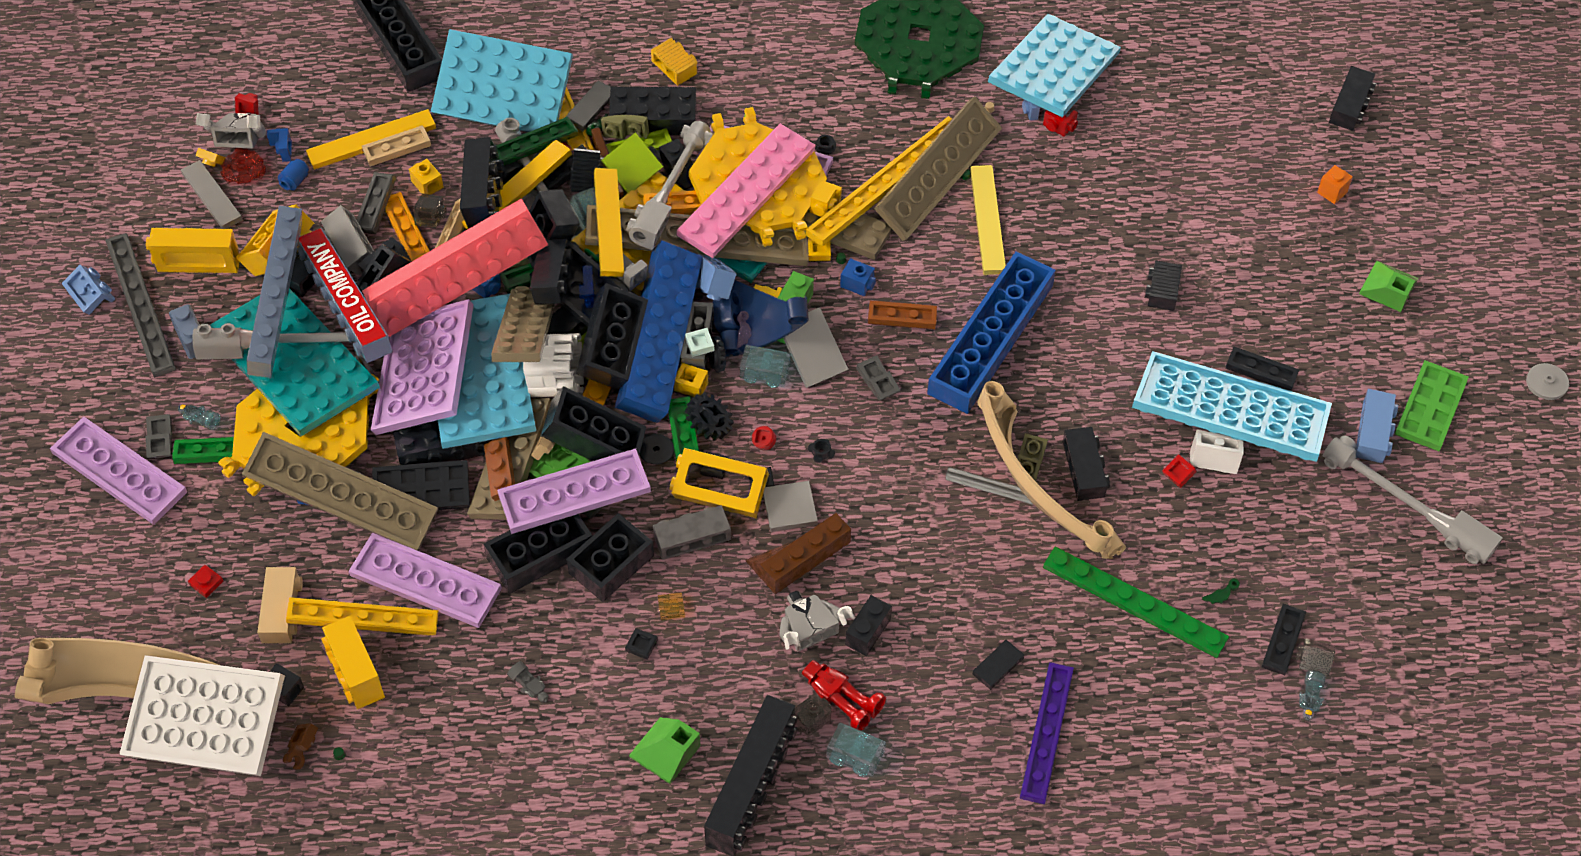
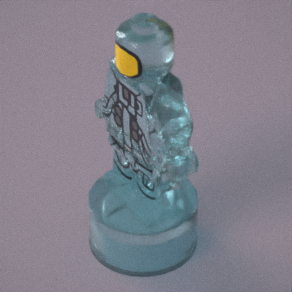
[178,404,221,430]
[1299,671,1326,720]

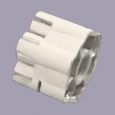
[523,333,584,397]

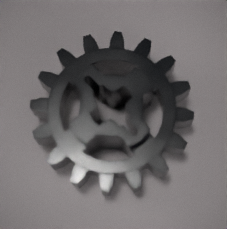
[685,392,734,441]

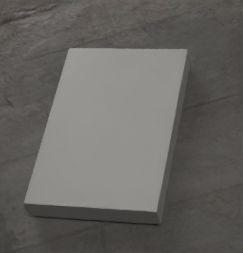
[783,307,848,388]

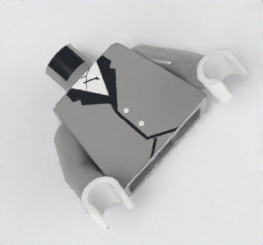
[196,112,266,148]
[779,591,855,652]

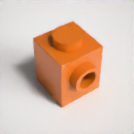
[1317,165,1353,204]

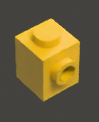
[409,159,444,198]

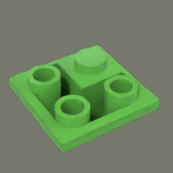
[1359,261,1418,312]
[629,717,701,784]

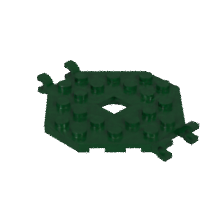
[855,0,984,99]

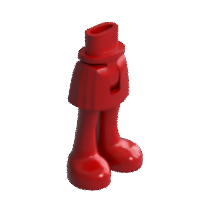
[802,660,887,732]

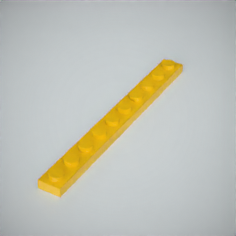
[806,116,952,247]

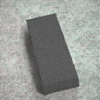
[565,81,611,131]
[357,172,397,234]

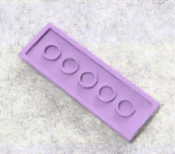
[50,417,187,525]
[497,449,651,534]
[349,533,502,628]

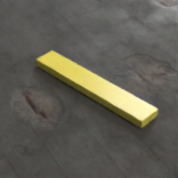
[970,165,1006,275]

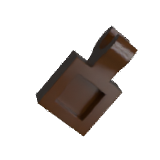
[283,723,318,770]

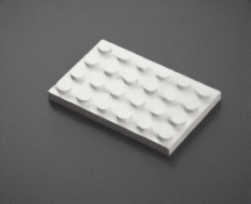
[119,656,285,776]

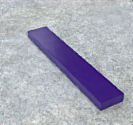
[1020,662,1074,805]

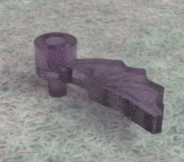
[737,311,751,349]

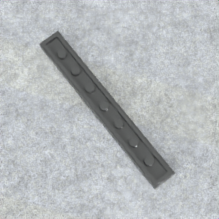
[105,233,176,378]

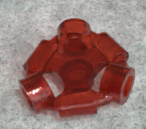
[220,148,266,184]

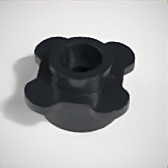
[808,439,835,463]

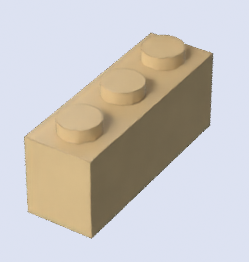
[257,567,303,643]

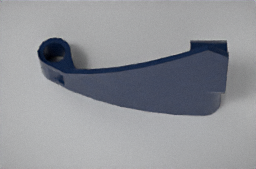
[713,280,809,357]

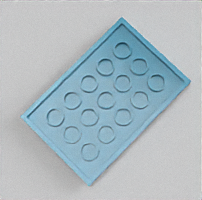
[988,14,1121,117]
[431,29,573,132]

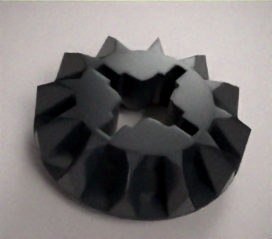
[708,336,727,373]

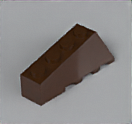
[745,513,851,594]

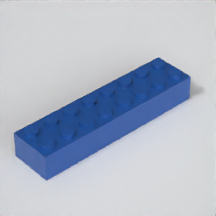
[615,240,703,423]
[927,252,1056,414]

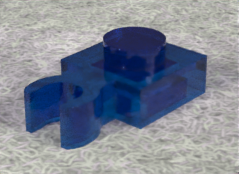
[579,266,594,308]

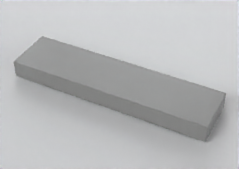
[181,160,242,229]

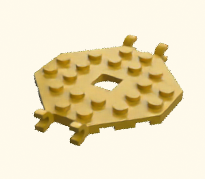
[689,107,827,247]
[218,374,379,496]

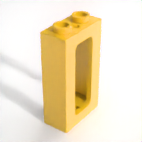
[146,228,240,273]
[670,448,769,518]

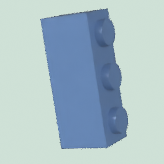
[696,254,737,301]
[1356,389,1398,463]

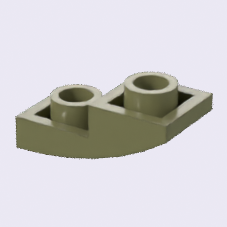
[601,115,649,140]
[1012,433,1048,482]

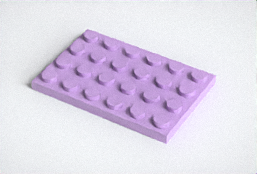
[371,299,474,435]

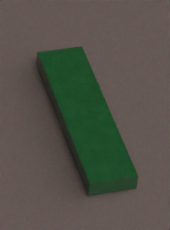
[497,117,578,166]

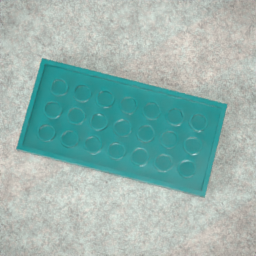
[210,288,380,437]

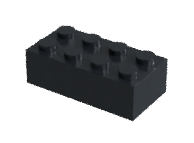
[609,87,697,136]
[460,137,504,229]
[576,283,648,390]
[541,386,646,461]
[483,514,592,594]

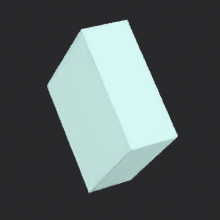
[685,328,714,357]

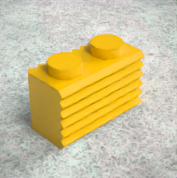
[651,38,697,86]

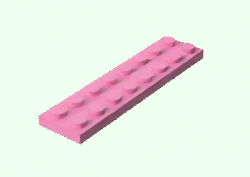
[677,123,816,258]

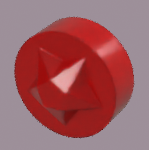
[752,426,776,451]

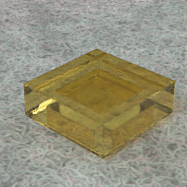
[658,592,685,620]

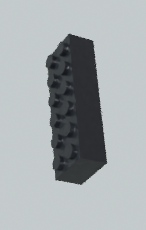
[353,0,442,93]
[704,695,798,856]

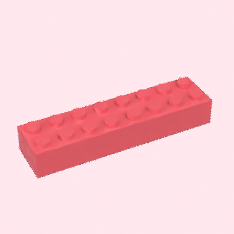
[362,199,548,337]

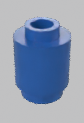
[278,159,309,191]

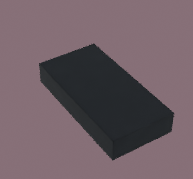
[972,640,1024,690]

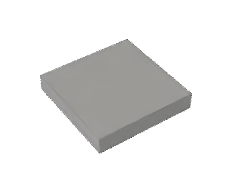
[763,481,818,532]

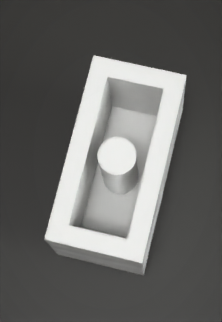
[1190,430,1243,474]

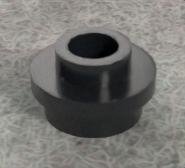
[815,135,836,155]

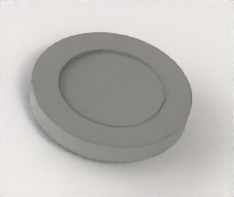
[1526,363,1569,400]

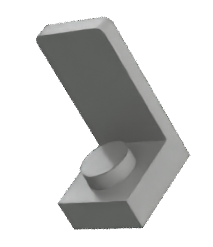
[615,254,648,291]

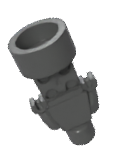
[507,661,549,703]

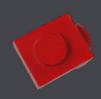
[1043,110,1078,137]

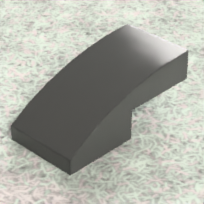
[856,355,900,401]
[145,414,172,459]

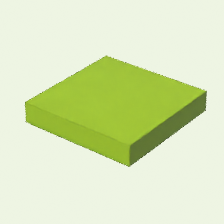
[601,132,663,193]

